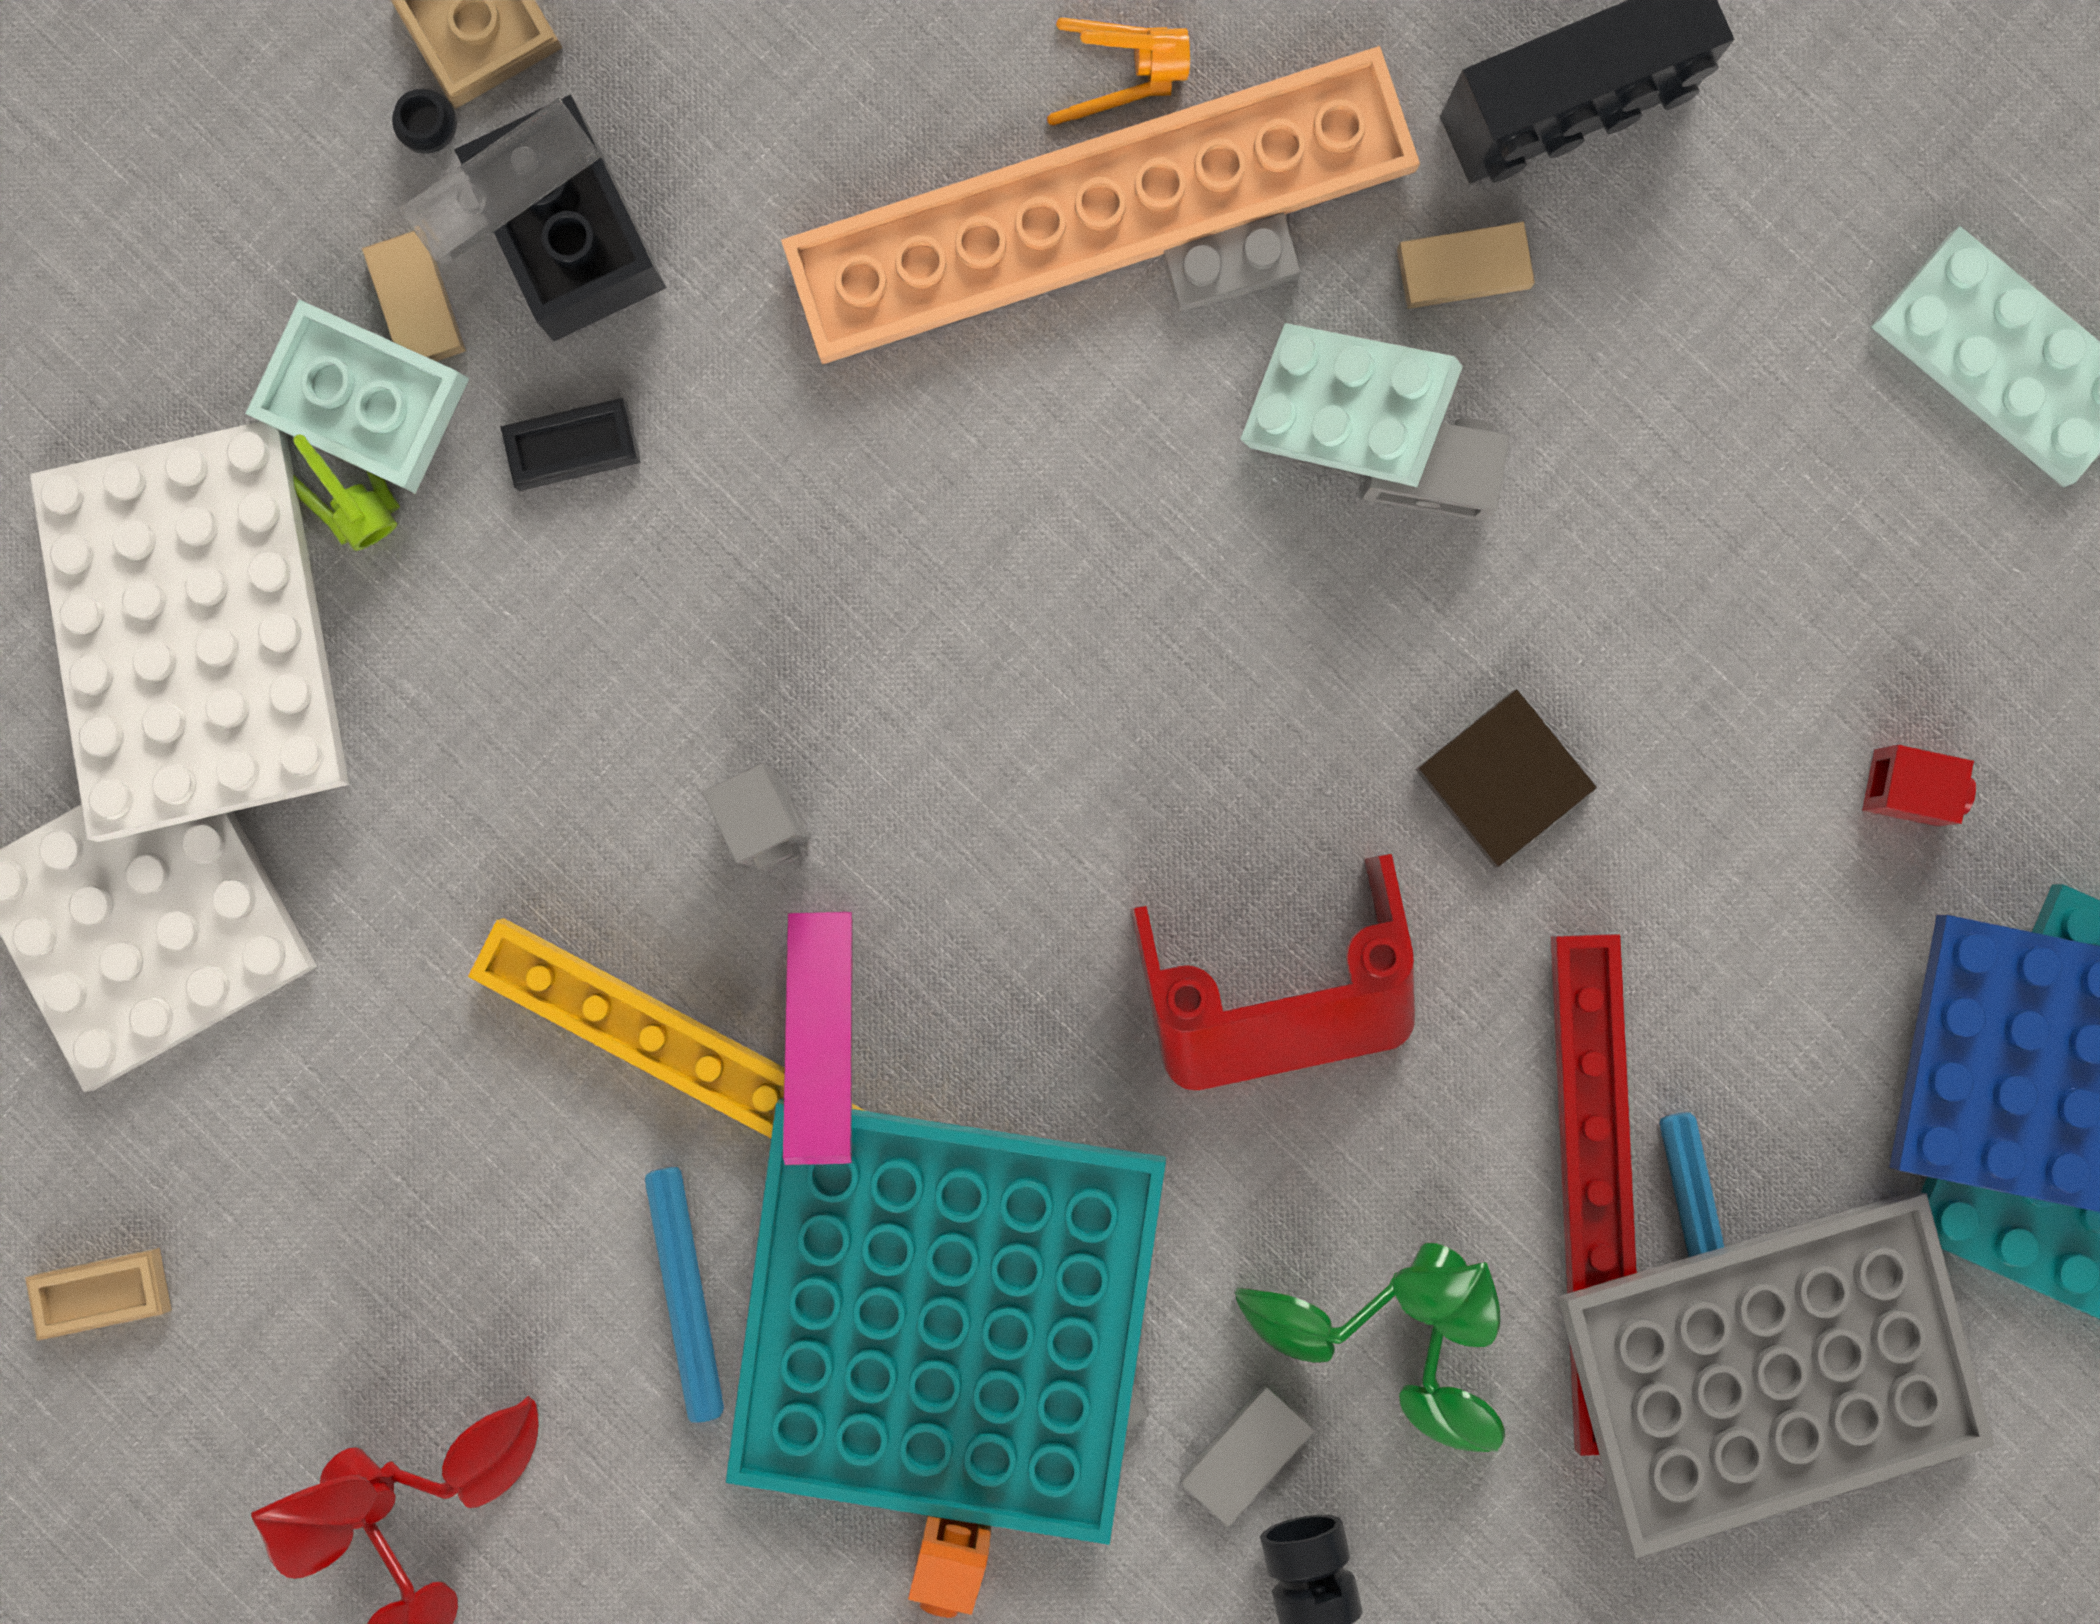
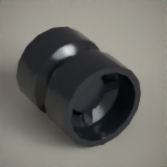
[1260,1515,1363,1624]

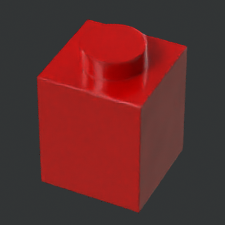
[1862,745,1976,826]

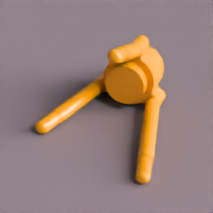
[1047,17,1190,126]

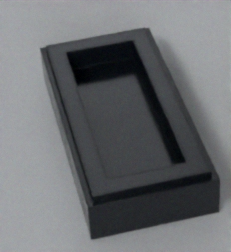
[500,398,641,491]

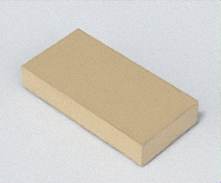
[1397,222,1535,309]
[362,229,466,361]
[25,1248,172,1341]

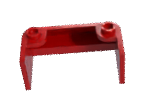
[1130,853,1415,1090]

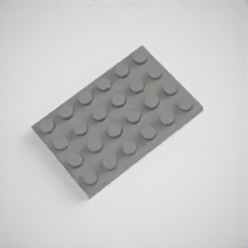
[1558,1191,1995,1559]

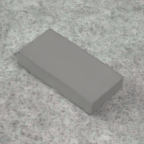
[1179,1382,1315,1528]

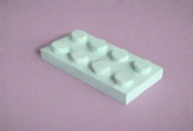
[1871,226,2100,487]

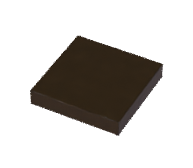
[1415,689,1597,868]

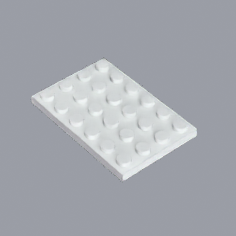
[30,421,349,842]

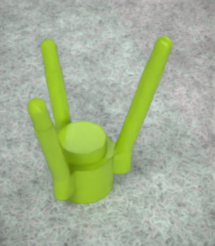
[293,434,400,551]

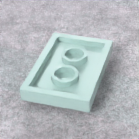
[245,300,469,494]
[1241,323,1463,487]

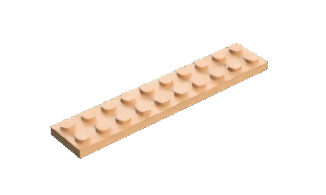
[781,46,1420,365]

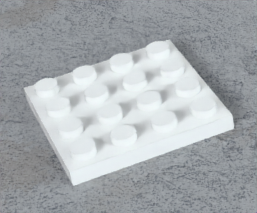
[0,805,317,1092]

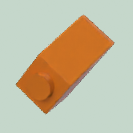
[908,1516,991,1618]

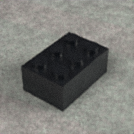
[454,94,667,342]

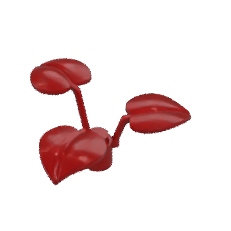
[251,1395,539,1624]

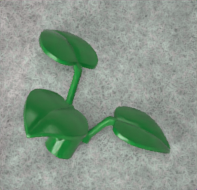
[1234,1243,1505,1452]

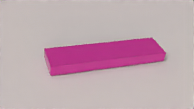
[783,912,853,1165]

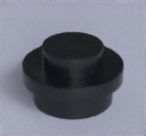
[392,89,457,154]

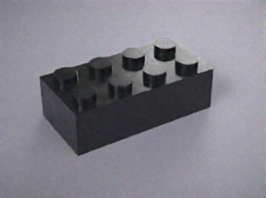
[1440,0,1735,184]

